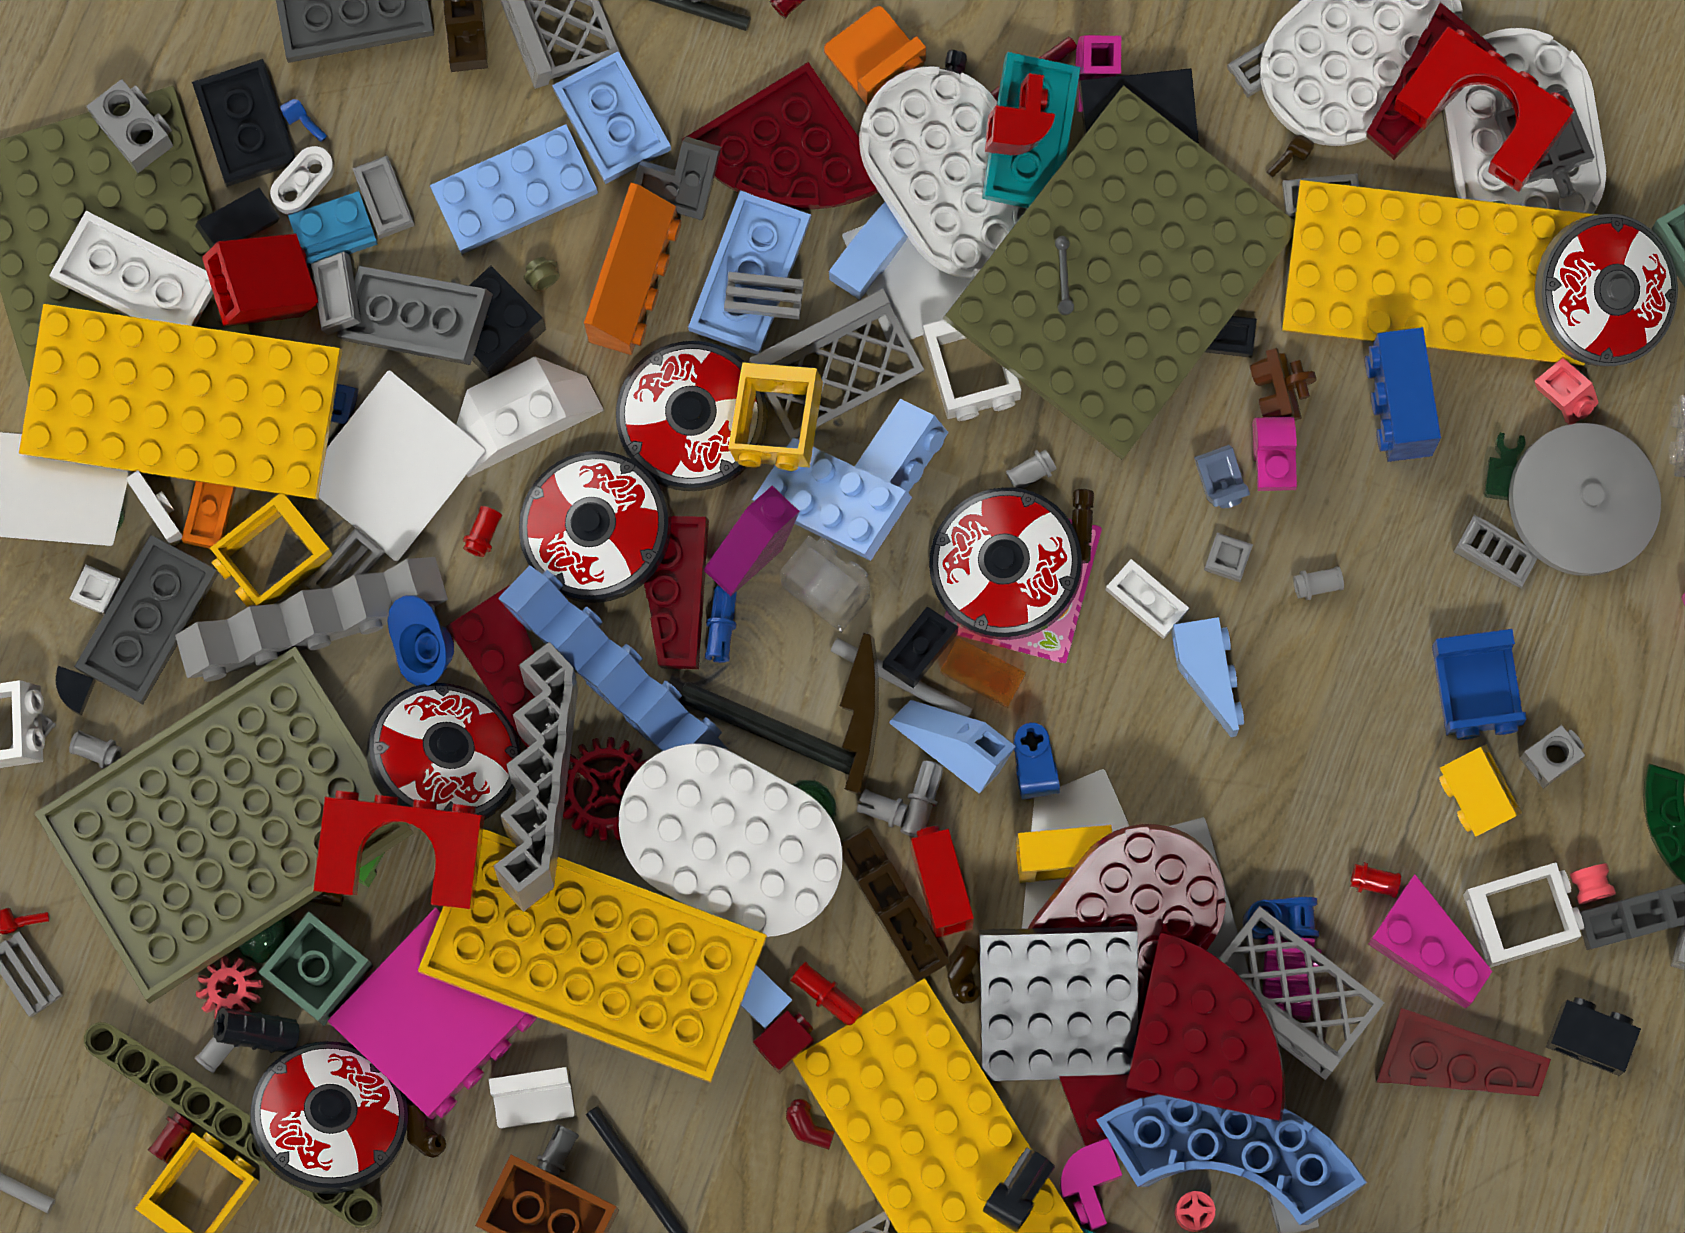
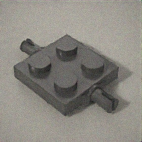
[1495,89,1594,198]

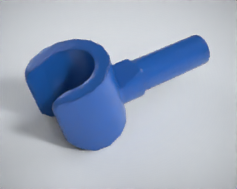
[280,99,327,142]

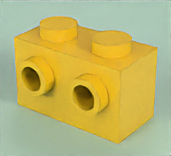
[1439,744,1522,837]

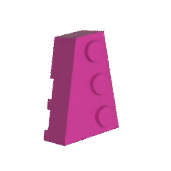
[1368,874,1492,1009]

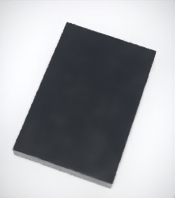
[192,59,295,187]
[1079,68,1199,143]

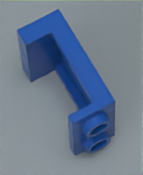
[1432,629,1527,740]

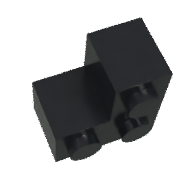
[469,265,546,379]

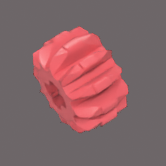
[196,956,263,1019]

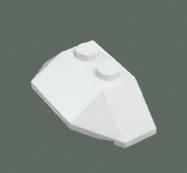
[456,357,604,477]

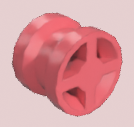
[1570,863,1616,905]
[1174,1191,1216,1232]

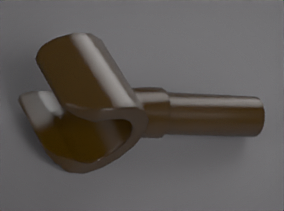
[1266,135,1314,178]

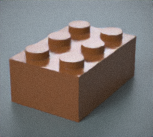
[475,1154,619,1233]

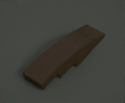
[443,0,488,72]
[839,633,879,796]
[840,825,950,982]

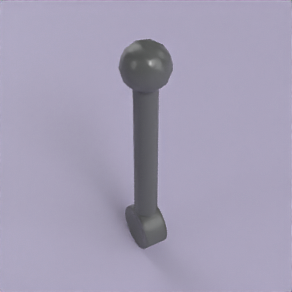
[1055,236,1074,315]

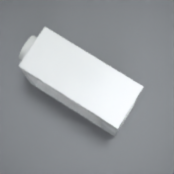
[923,320,1021,421]
[0,680,45,768]
[1463,862,1584,968]

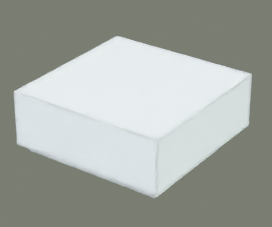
[70,565,122,615]

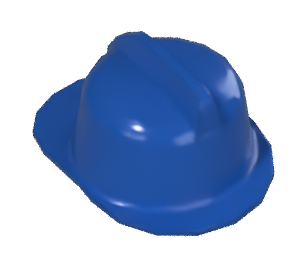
[387,595,454,686]

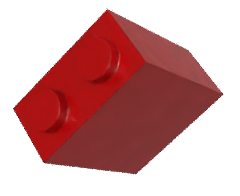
[202,233,318,326]
[911,826,974,939]

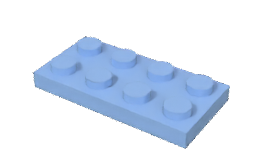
[430,124,598,255]
[688,190,811,355]
[752,437,912,561]

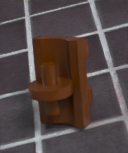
[1250,348,1317,421]

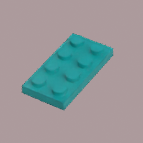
[982,52,1081,208]

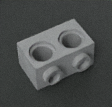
[86,79,173,173]

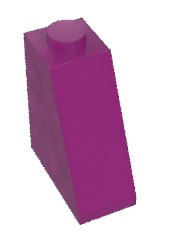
[704,486,800,596]

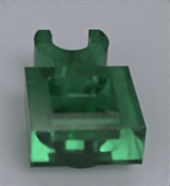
[1484,432,1526,501]

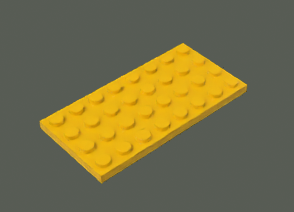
[1281,180,1598,366]
[19,304,342,500]
[418,829,767,1083]
[792,978,1083,1233]

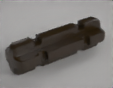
[1072,489,1094,564]

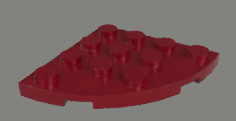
[682,62,878,210]
[1126,933,1285,1122]

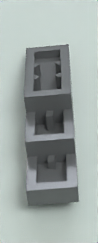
[1580,883,1685,950]

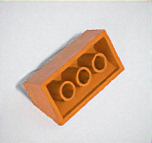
[584,182,682,355]

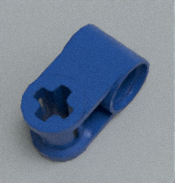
[1014,723,1060,800]
[1242,897,1319,940]

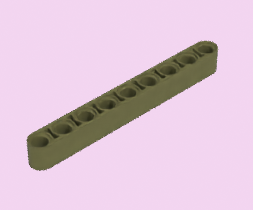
[84,1022,382,1230]

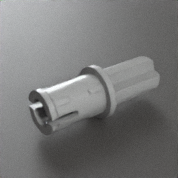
[900,761,944,837]

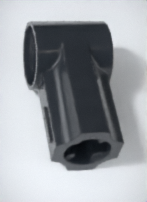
[983,1147,1055,1233]

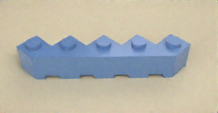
[498,565,728,751]

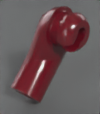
[786,1099,835,1150]

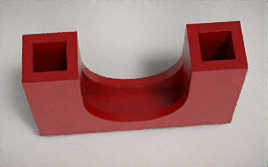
[1394,27,1574,192]
[313,790,485,909]

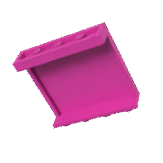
[327,907,537,1120]

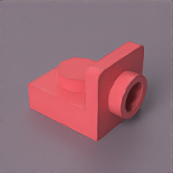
[1534,358,1598,425]

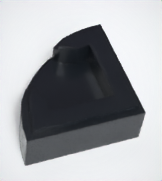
[55,666,96,716]

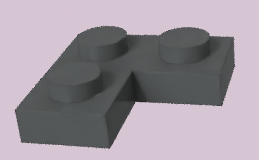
[634,137,722,220]

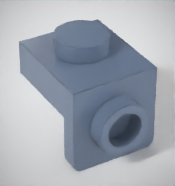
[1194,445,1250,508]

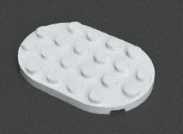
[1260,0,1463,146]
[1443,28,1606,214]
[859,66,1028,279]
[619,743,843,937]

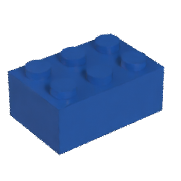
[1365,327,1441,462]

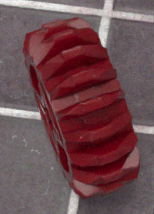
[563,737,649,842]

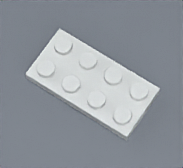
[49,211,213,326]

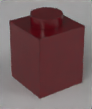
[753,1010,814,1074]

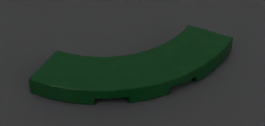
[1643,764,1685,884]

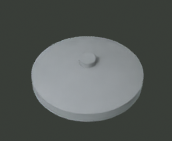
[1509,423,1661,576]

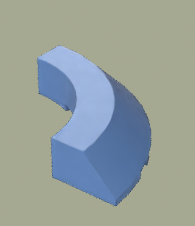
[1096,1095,1368,1225]

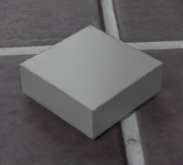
[1204,533,1253,582]

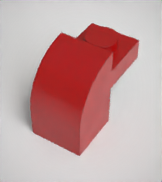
[985,73,1055,155]

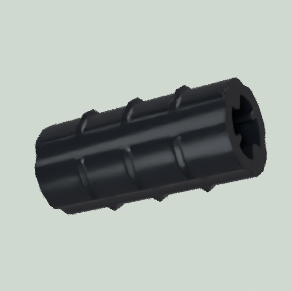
[213,1008,300,1053]

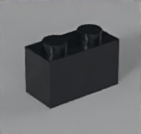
[1546,997,1641,1076]

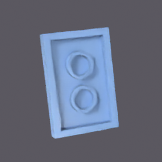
[552,52,671,184]

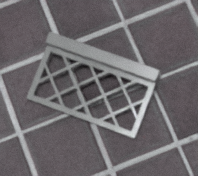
[500,0,620,89]
[748,289,924,441]
[1219,906,1385,1080]

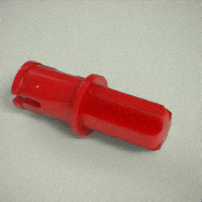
[790,962,863,1025]

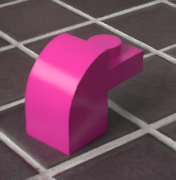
[1075,35,1121,112]
[1252,417,1297,491]
[1060,1138,1122,1231]

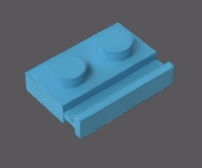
[288,191,378,268]

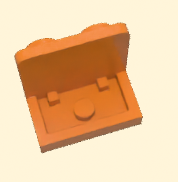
[824,6,926,105]

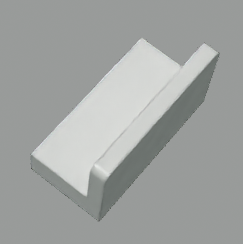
[489,1067,575,1129]

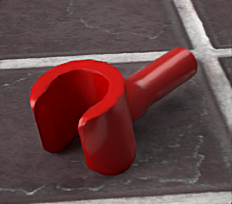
[0,908,49,935]

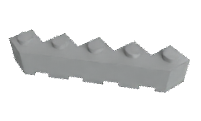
[175,557,448,682]
[494,642,578,912]

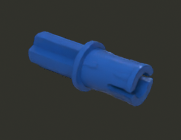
[705,585,737,663]

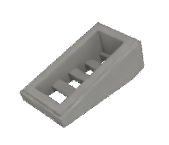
[1454,514,1538,588]

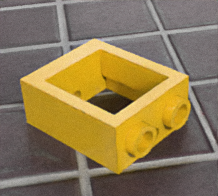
[728,362,823,471]
[210,493,333,607]
[1015,825,1112,883]
[135,1132,260,1233]

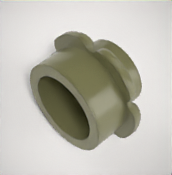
[524,257,560,291]

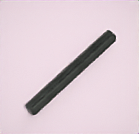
[679,682,856,775]

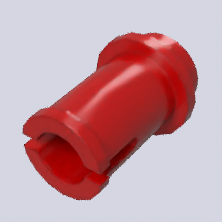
[463,506,502,557]
[1350,862,1401,898]

